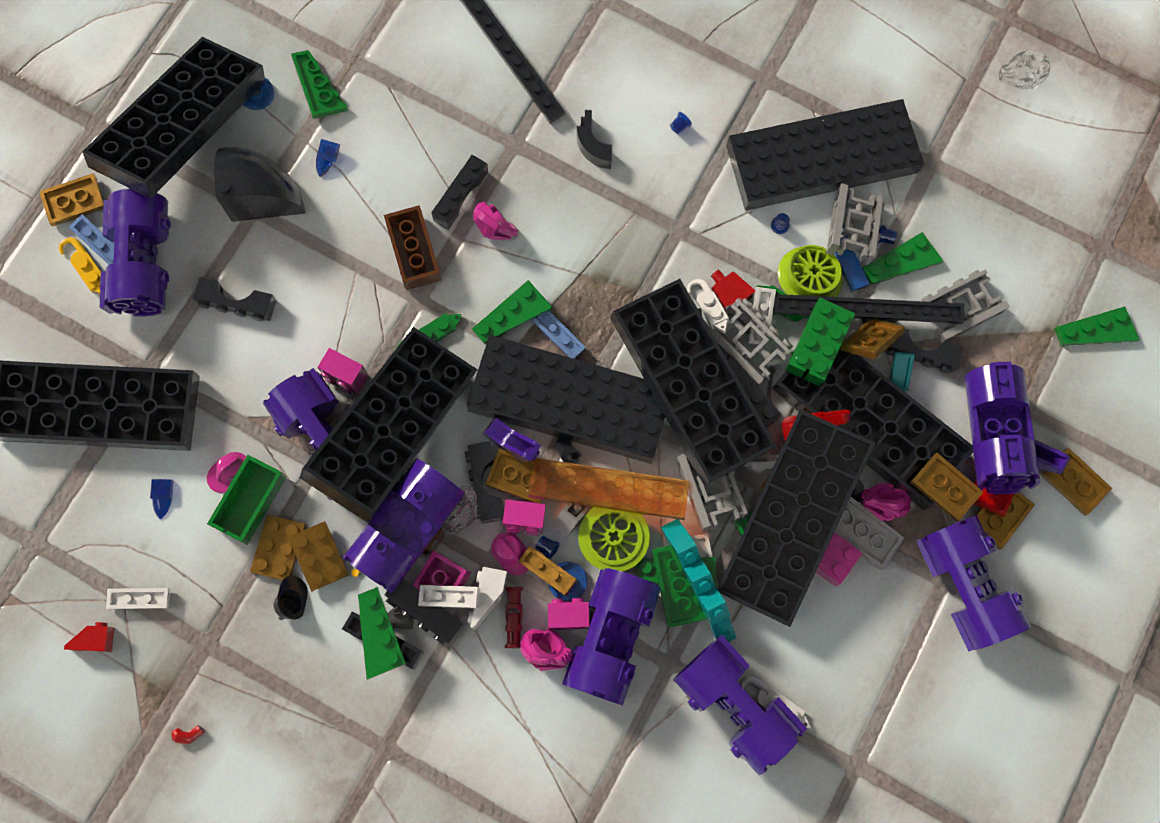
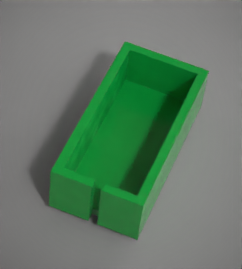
[785,298,855,386]
[207,455,287,545]

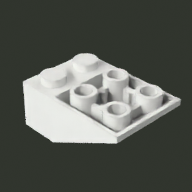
[468,567,508,630]

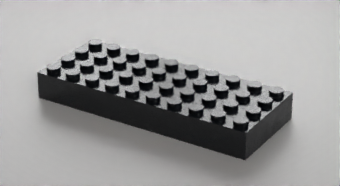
[82,37,265,199]
[726,99,924,211]
[610,279,777,487]
[299,327,478,524]
[466,335,665,464]
[772,346,973,511]
[0,360,200,451]
[717,409,875,627]

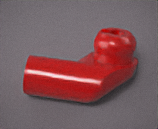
[171,725,204,744]

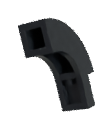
[576,110,612,169]

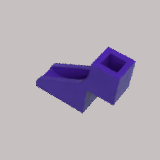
[482,418,541,462]
[1034,439,1071,474]

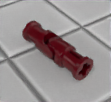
[505,587,523,648]

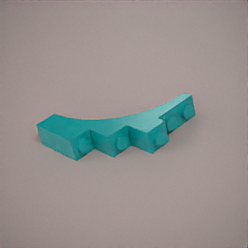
[661,519,737,642]

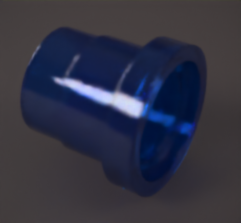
[669,112,692,135]
[771,213,790,234]
[878,225,897,244]
[536,535,560,559]

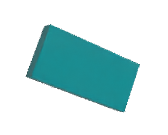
[890,351,915,391]

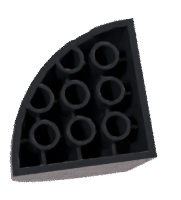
[214,147,306,222]

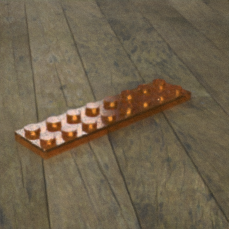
[528,458,689,520]

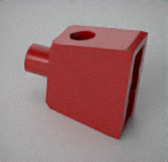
[711,269,755,316]

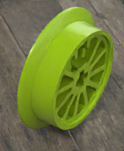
[778,245,843,297]
[578,501,650,572]

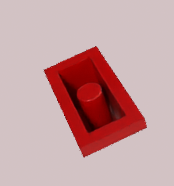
[64,622,115,652]

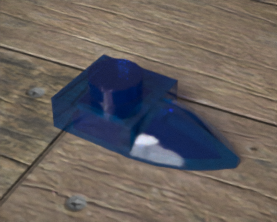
[316,139,340,177]
[150,479,174,519]

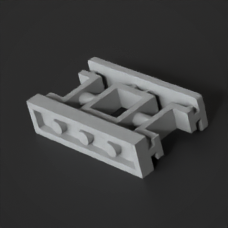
[826,183,885,265]
[921,269,1010,345]
[709,298,794,384]
[676,454,749,533]

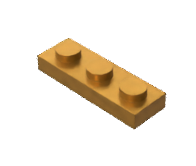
[518,546,578,596]

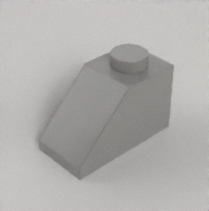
[552,493,594,537]

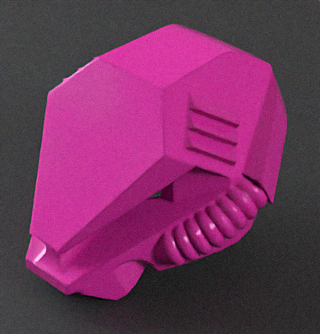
[473,202,518,240]
[861,483,911,521]
[520,629,572,671]

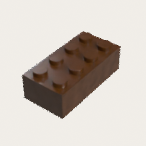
[384,205,442,290]

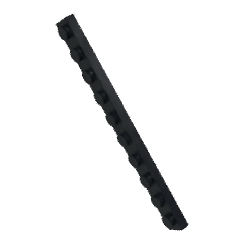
[460,0,565,124]
[774,294,965,324]

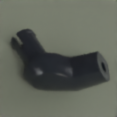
[556,436,582,465]

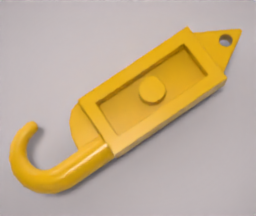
[59,237,101,294]

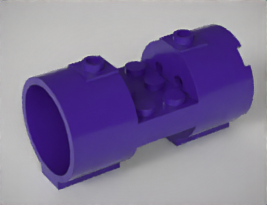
[99,189,171,317]
[964,362,1040,494]
[263,368,339,500]
[342,458,465,593]
[916,515,1032,652]
[562,568,661,706]
[673,635,807,775]

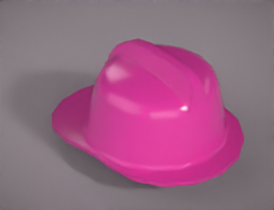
[207,452,246,493]
[491,532,529,576]

